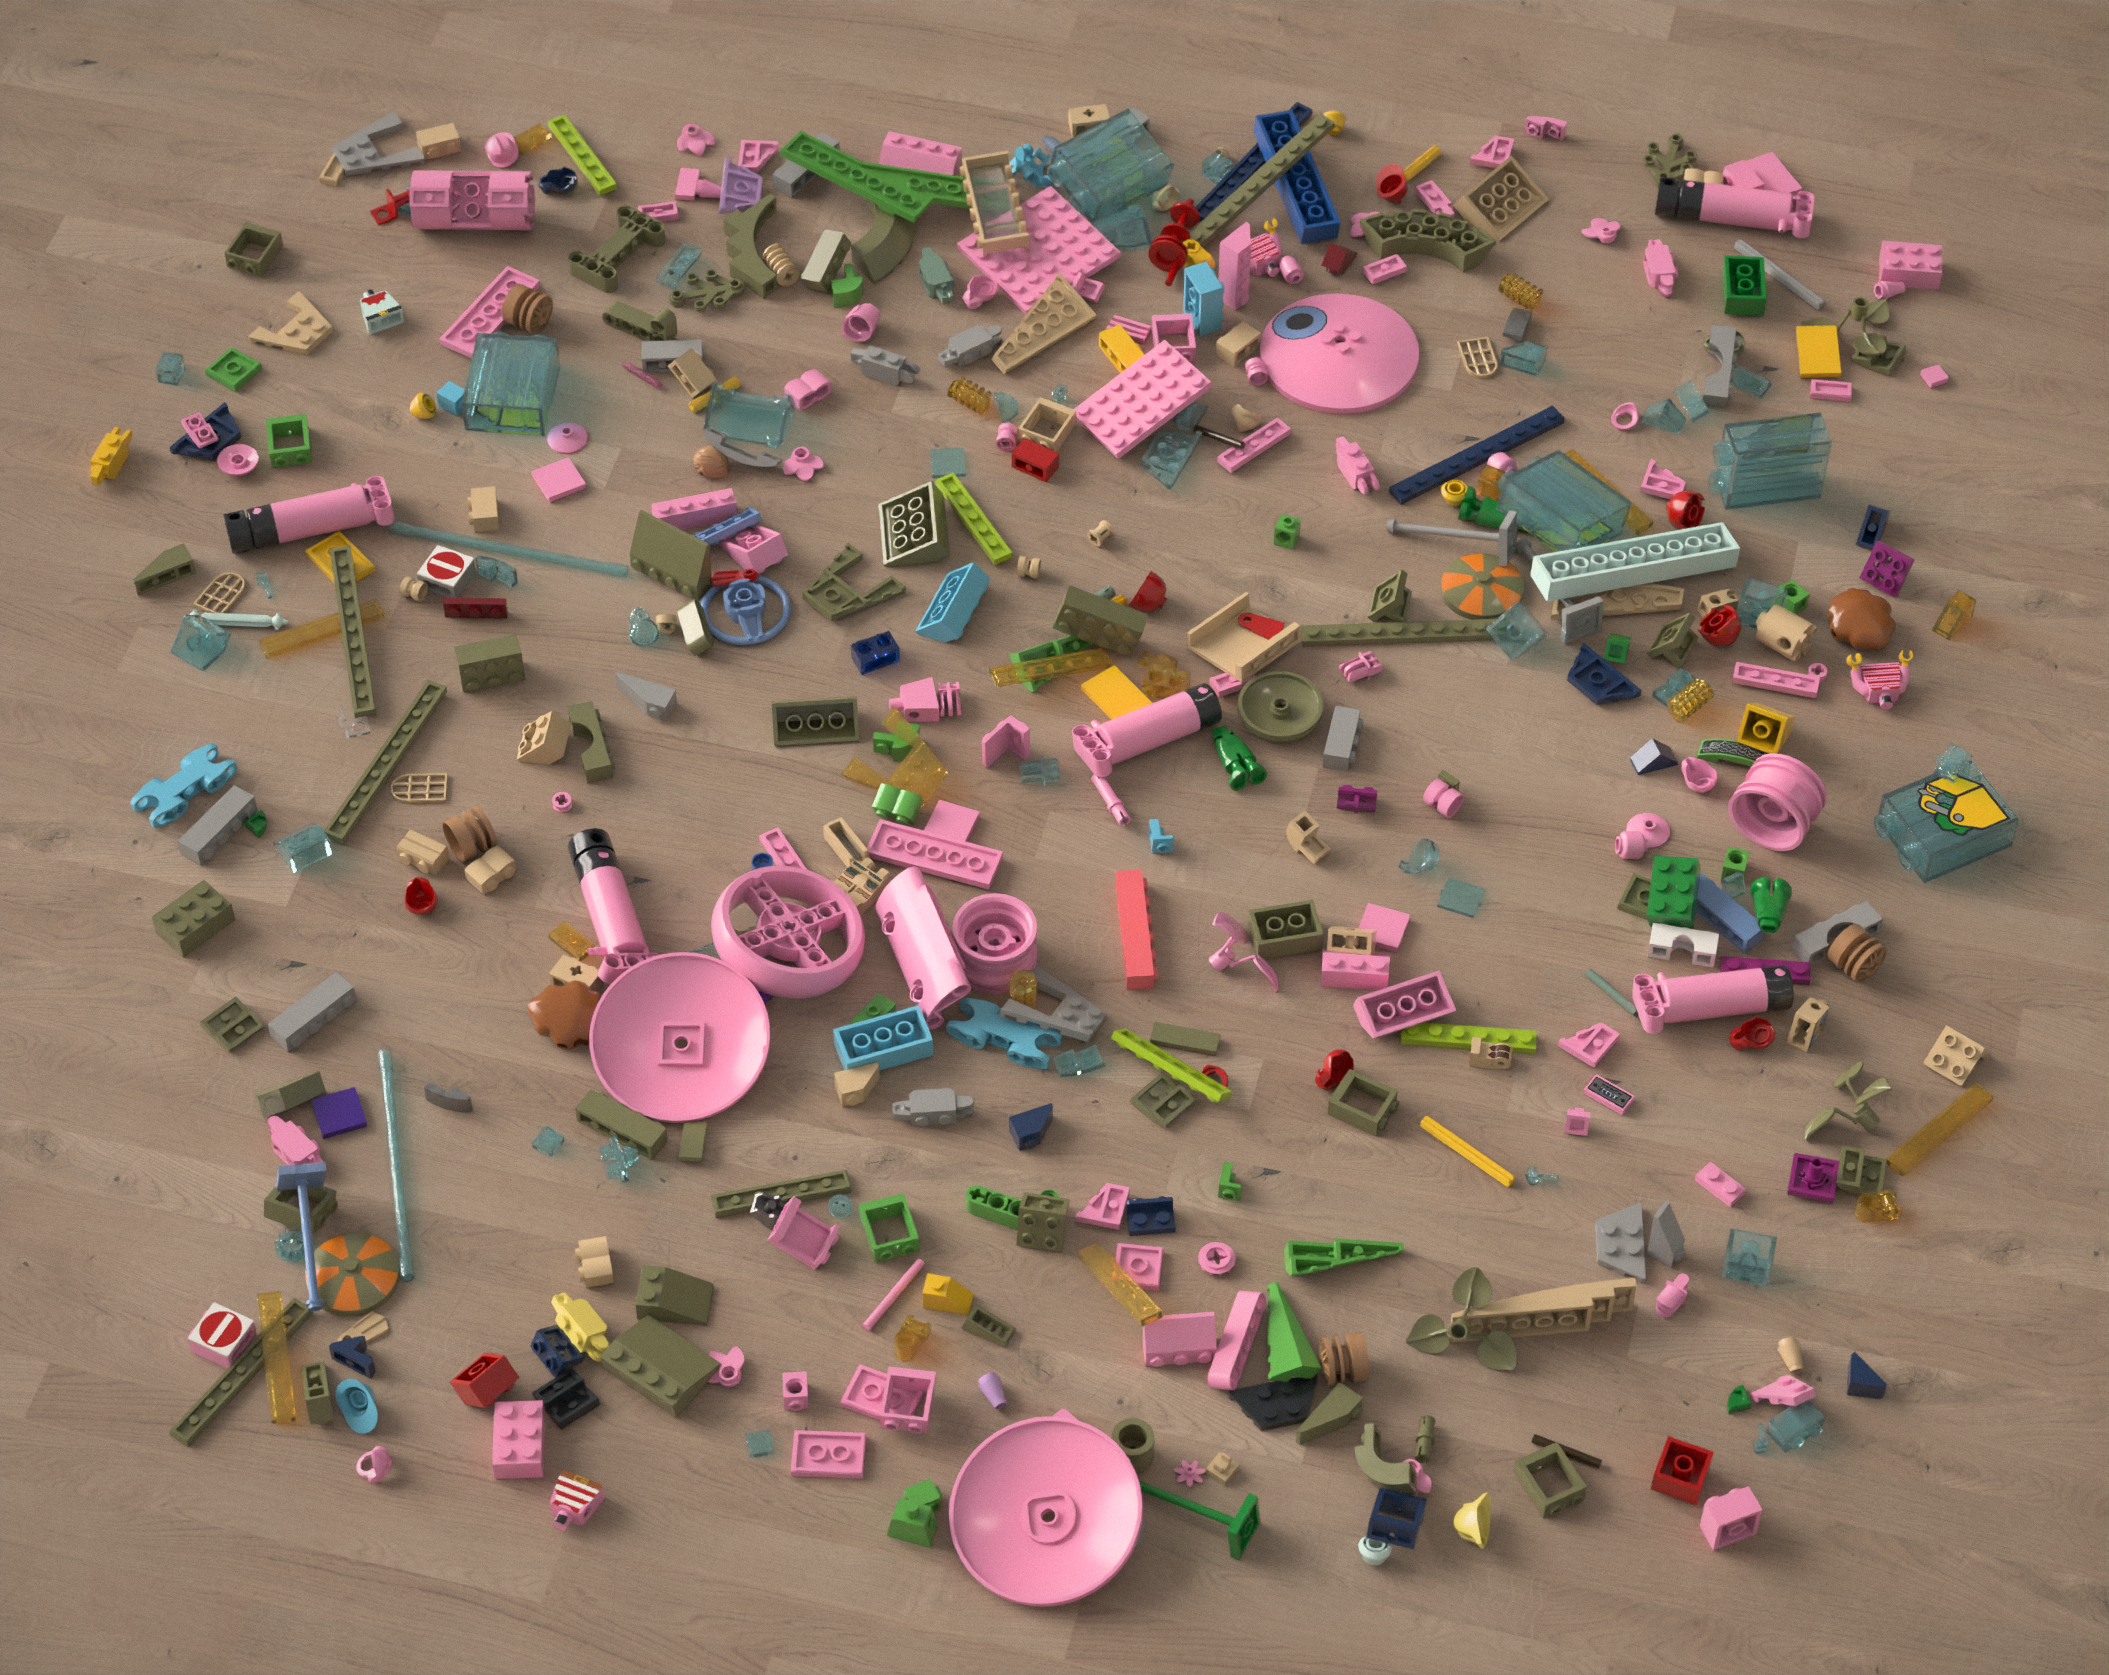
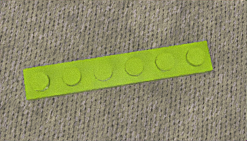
[548,115,617,196]
[935,472,1012,565]
[1400,1022,1537,1054]
[1111,1028,1233,1103]

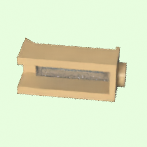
[823,817,869,867]

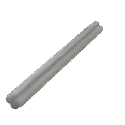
[1734,239,1825,310]

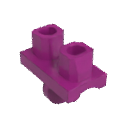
[1337,785,1378,814]

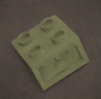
[1017,1192,1070,1252]

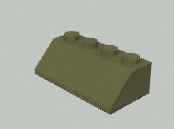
[772,696,860,746]

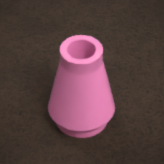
[695,179,722,198]
[1874,281,1905,300]

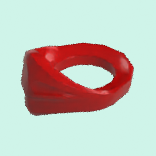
[1202,1064,1229,1088]

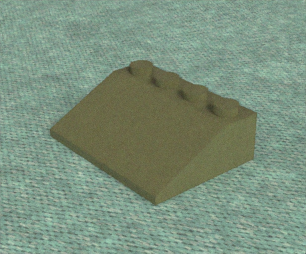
[878,481,950,567]
[630,510,713,601]
[600,1314,721,1419]

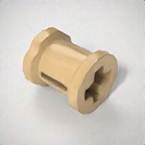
[1087,520,1115,547]

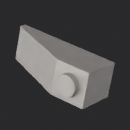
[616,672,677,721]
[1647,1200,1686,1268]

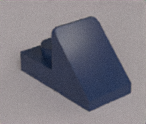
[329,1336,376,1379]

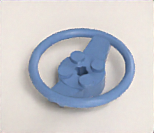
[701,575,791,645]

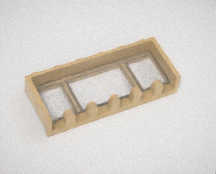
[959,151,1030,256]

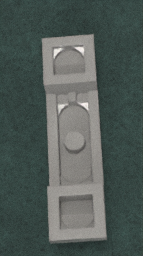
[703,427,783,467]

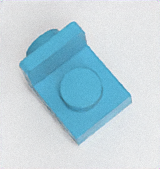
[1149,819,1174,853]

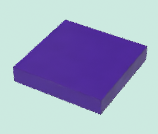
[311,1087,367,1139]

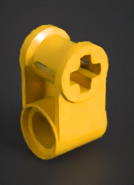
[1183,239,1215,268]

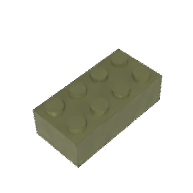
[1052,585,1148,657]

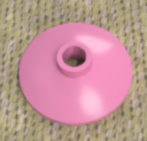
[547,423,588,454]
[217,444,258,476]
[1626,813,1670,849]

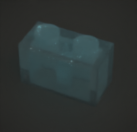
[1766,1400,1825,1453]

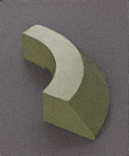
[851,199,915,284]
[1360,209,1496,272]

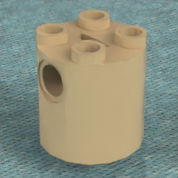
[1756,604,1818,662]

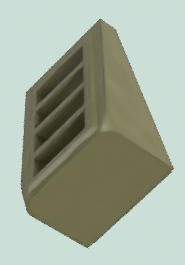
[962,1304,1016,1347]

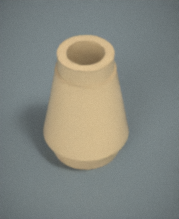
[1778,1337,1804,1374]

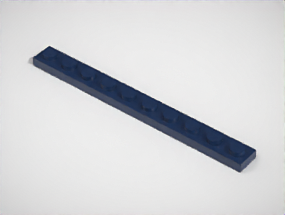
[1196,102,1313,222]
[1389,406,1565,505]

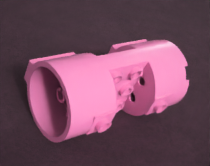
[410,170,535,230]

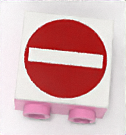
[188,1302,257,1368]

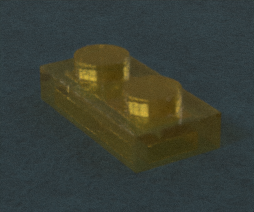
[513,123,551,156]
[548,921,595,962]

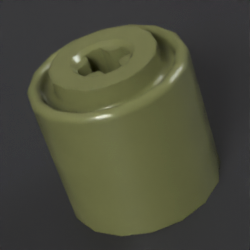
[1111,1418,1155,1474]

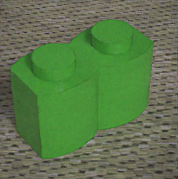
[872,783,923,825]

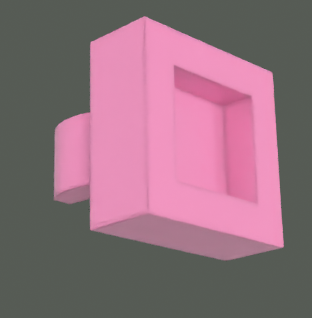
[1565,1107,1590,1136]

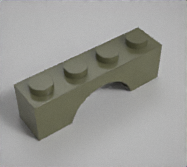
[567,701,615,784]

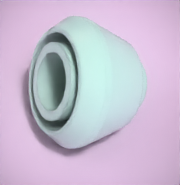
[1359,1535,1392,1565]

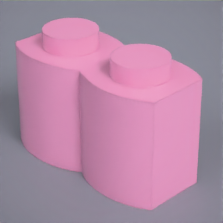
[784,369,831,410]

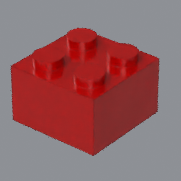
[450,1353,520,1408]
[1651,1436,1714,1505]

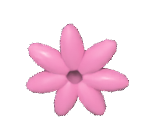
[1174,1460,1206,1488]

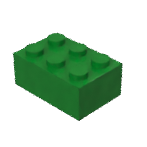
[1722,255,1767,316]
[1647,856,1701,929]

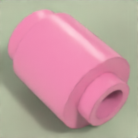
[1279,256,1304,284]

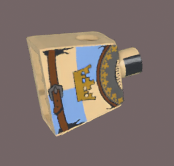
[1787,998,1830,1053]

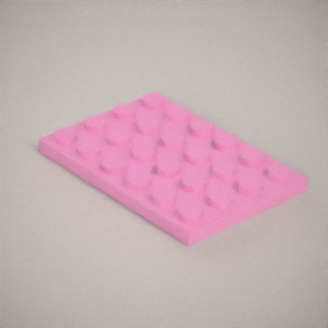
[1074,340,1213,459]

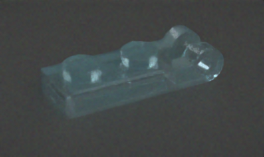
[656,242,701,289]

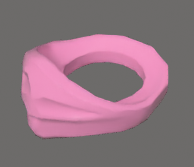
[1611,402,1639,431]

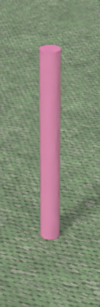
[863,1259,925,1331]

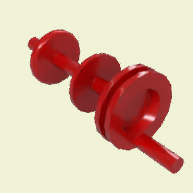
[1148,198,1200,287]

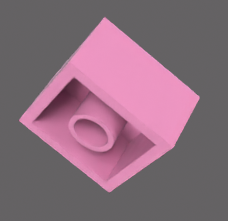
[1700,1486,1762,1550]

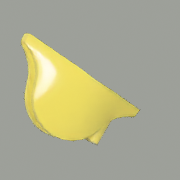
[1454,1492,1490,1549]

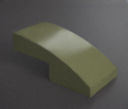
[679,1121,708,1162]

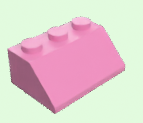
[1321,948,1390,990]
[1143,1312,1217,1367]

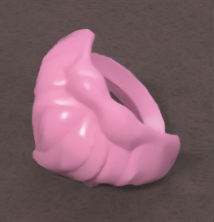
[357,1446,392,1483]

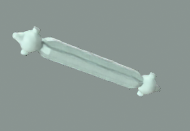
[184,610,288,630]

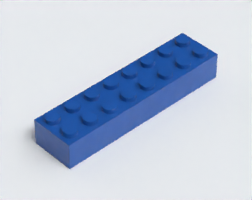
[1253,110,1341,244]

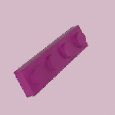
[1720,956,1811,985]

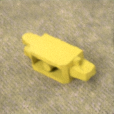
[551,1293,609,1362]

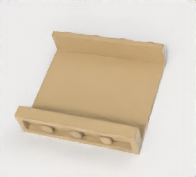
[1187,592,1301,683]

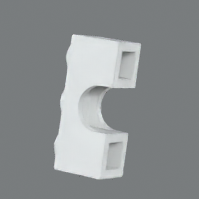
[1647,923,1719,968]

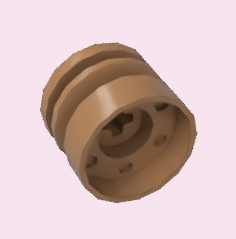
[502,284,553,335]
[442,805,497,862]
[1827,924,1888,983]
[1319,1332,1370,1387]

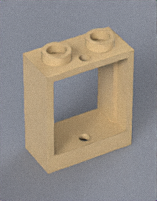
[1018,397,1076,452]

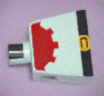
[360,289,404,335]

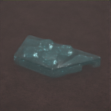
[1141,431,1203,490]

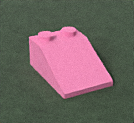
[718,524,788,574]

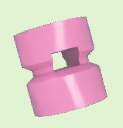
[1423,779,1464,818]

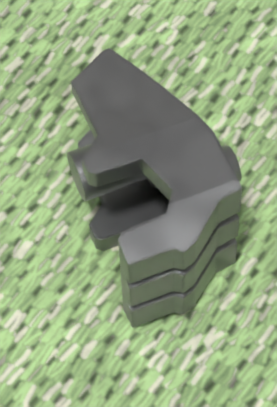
[750,1192,786,1230]

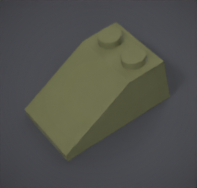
[635,1265,714,1325]

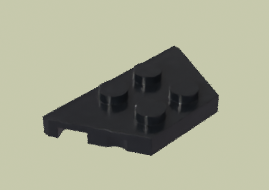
[1228,1373,1318,1431]

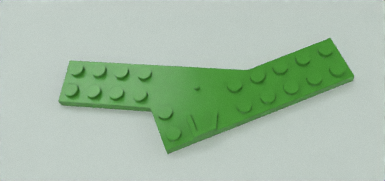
[780,131,1010,223]

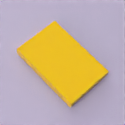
[1796,326,1841,378]
[305,531,376,584]
[1081,665,1152,720]

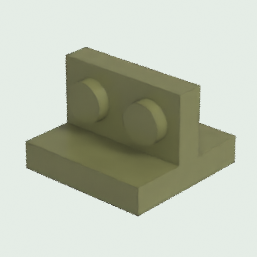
[1367,569,1412,622]
[1647,613,1698,668]

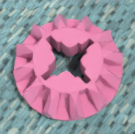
[1198,1242,1235,1276]

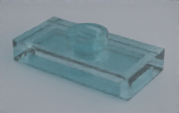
[1674,380,1710,422]

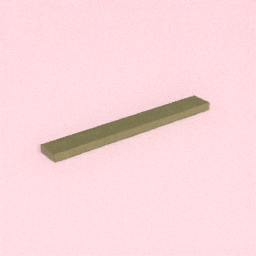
[169,1298,313,1447]

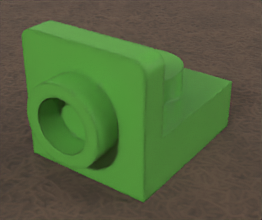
[1218,1162,1242,1201]

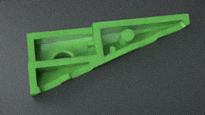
[1009,635,1093,692]
[1284,1238,1404,1277]
[1267,1282,1321,1382]

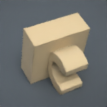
[1206,1452,1239,1486]

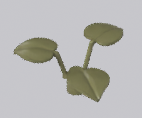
[1801,297,1890,355]
[1804,1060,1892,1142]
[1406,1267,1517,1370]

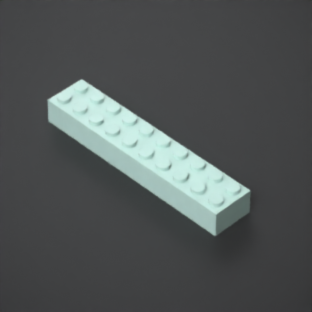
[1530,522,1740,602]

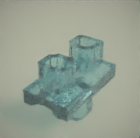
[599,1136,639,1183]

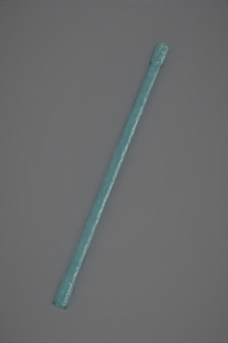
[389,521,629,577]
[378,1049,414,1282]

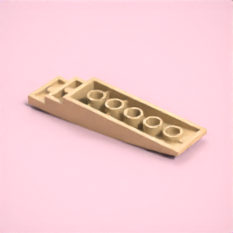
[1449,1278,1637,1343]

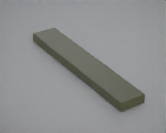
[711,1169,852,1218]

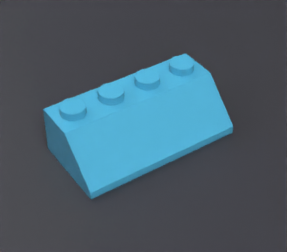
[915,562,990,643]

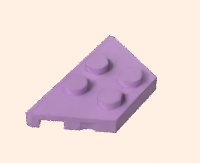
[719,156,762,214]

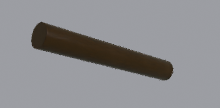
[1193,425,1245,450]
[1531,1434,1602,1469]

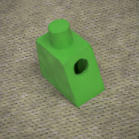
[887,1498,938,1548]

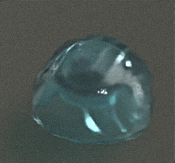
[1399,838,1440,875]

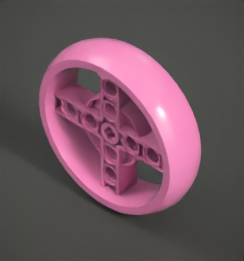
[711,866,865,999]

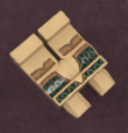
[830,857,891,916]

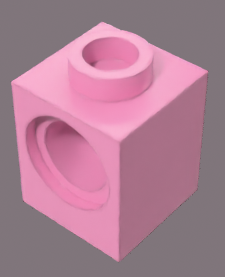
[783,1371,809,1411]

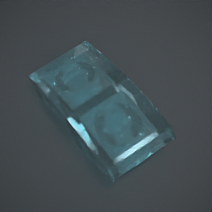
[475,555,518,587]
[1652,668,1698,708]
[1053,1045,1105,1077]

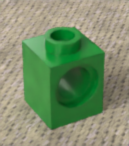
[1604,633,1631,664]

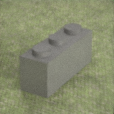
[642,339,703,373]
[1323,706,1364,772]

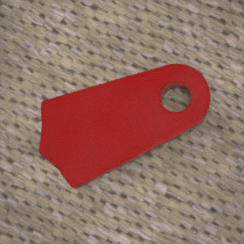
[710,569,759,587]
[1238,613,1285,640]

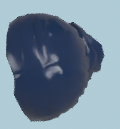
[538,167,578,194]

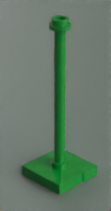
[1139,1481,1261,1560]

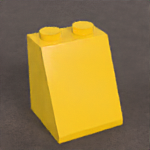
[1736,702,1796,754]

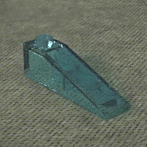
[1090,203,1152,251]

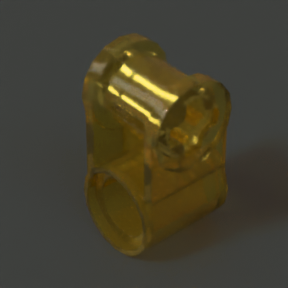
[1854,1190,1902,1223]
[894,1314,931,1361]

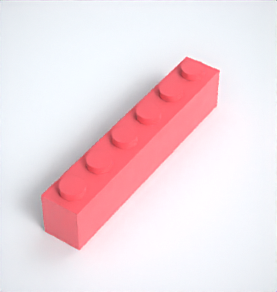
[1115,870,1158,990]

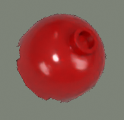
[1666,490,1705,530]
[1129,571,1168,613]
[1698,605,1741,647]

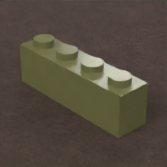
[575,1089,668,1160]

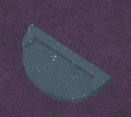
[994,392,1018,424]

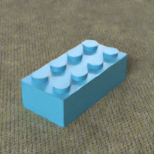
[833,1005,934,1071]

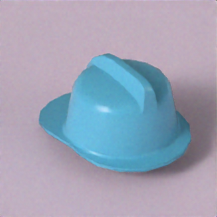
[335,1379,378,1434]

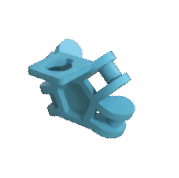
[1009,144,1053,188]

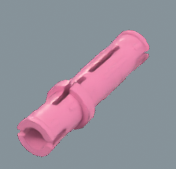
[1091,774,1131,826]

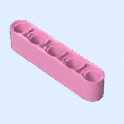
[1208,1291,1266,1390]

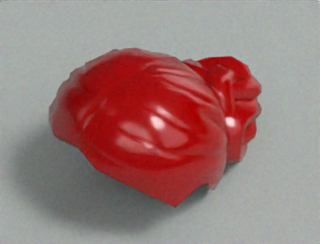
[405,877,438,915]
[1729,1017,1775,1050]
[1315,1049,1354,1090]

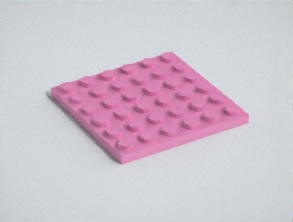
[957,186,1121,315]

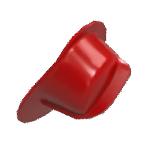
[1375,164,1408,204]

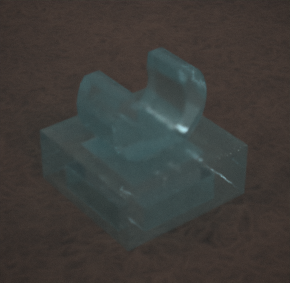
[532,1126,564,1157]

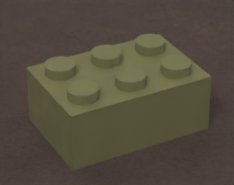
[454,634,525,693]
[152,880,235,958]
[1248,900,1323,960]

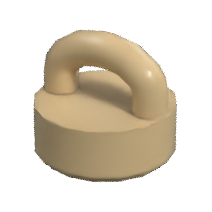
[656,614,677,635]

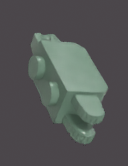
[919,247,955,304]

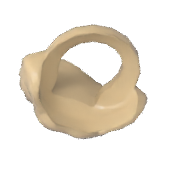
[1152,185,1180,212]
[1231,404,1262,432]

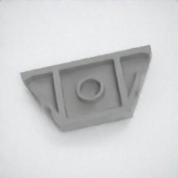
[1595,1203,1646,1284]

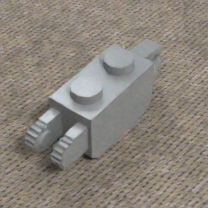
[938,325,1002,368]
[850,346,920,386]
[892,1088,974,1126]

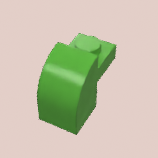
[831,263,863,308]
[873,722,920,762]

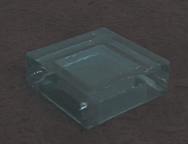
[1721,872,1746,899]
[745,1430,773,1458]

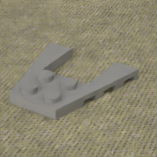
[331,112,426,176]
[999,966,1107,1042]

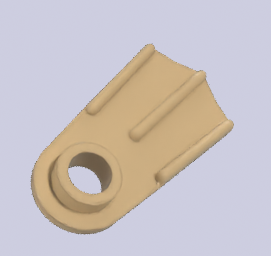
[337,1311,389,1344]

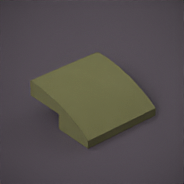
[1852,333,1906,376]
[200,996,265,1052]
[1130,1072,1196,1128]
[1836,1146,1887,1201]

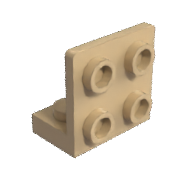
[1924,1025,1989,1086]

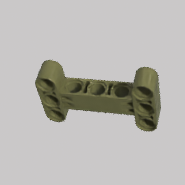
[568,205,666,293]

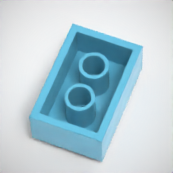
[1183,262,1225,336]

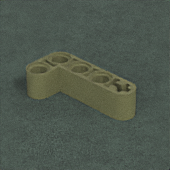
[602,301,677,341]

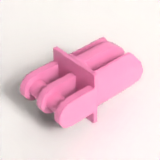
[1339,651,1383,683]
[938,682,961,717]
[1656,1274,1689,1318]

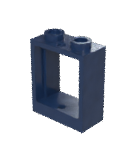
[1366,1488,1427,1550]

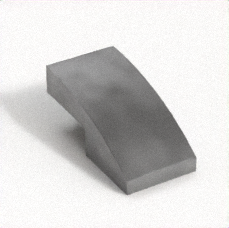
[1503,307,1533,341]
[424,1082,473,1113]

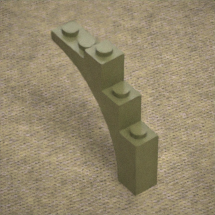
[724,193,777,299]

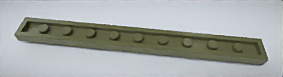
[1190,113,1335,248]
[330,545,376,718]
[1301,618,1512,647]
[323,680,447,844]

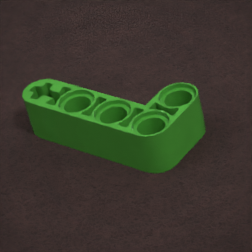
[966,1185,1059,1230]

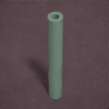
[1585,969,1638,1016]

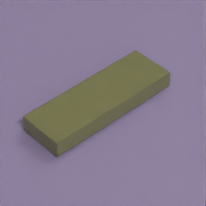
[1150,1022,1221,1056]

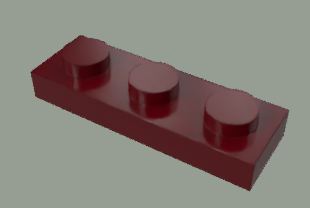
[443,597,508,619]

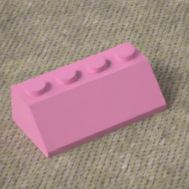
[879,131,962,176]
[1218,222,1251,310]
[1353,970,1456,1039]

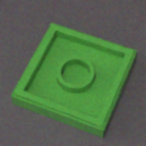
[205,347,262,392]

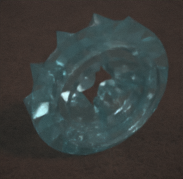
[274,1229,305,1262]

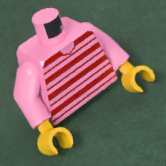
[1250,218,1282,277]
[1846,650,1913,710]

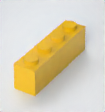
[1099,324,1145,373]

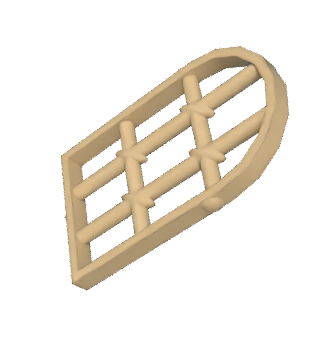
[1457,337,1497,378]
[193,572,245,613]
[390,773,448,804]

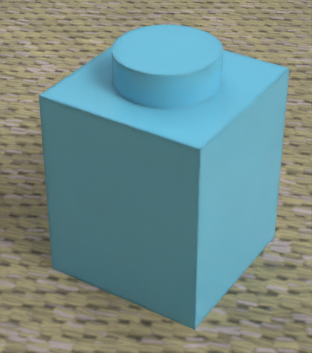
[436,381,470,416]

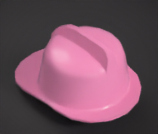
[485,132,519,168]

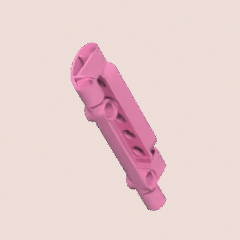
[875,867,971,1029]

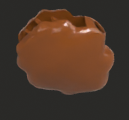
[1827,588,1896,650]
[527,980,602,1049]

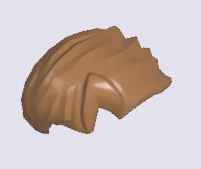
[693,446,729,478]

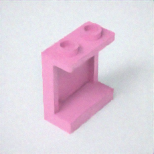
[767,1197,840,1270]

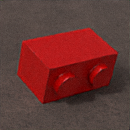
[1012,438,1059,483]

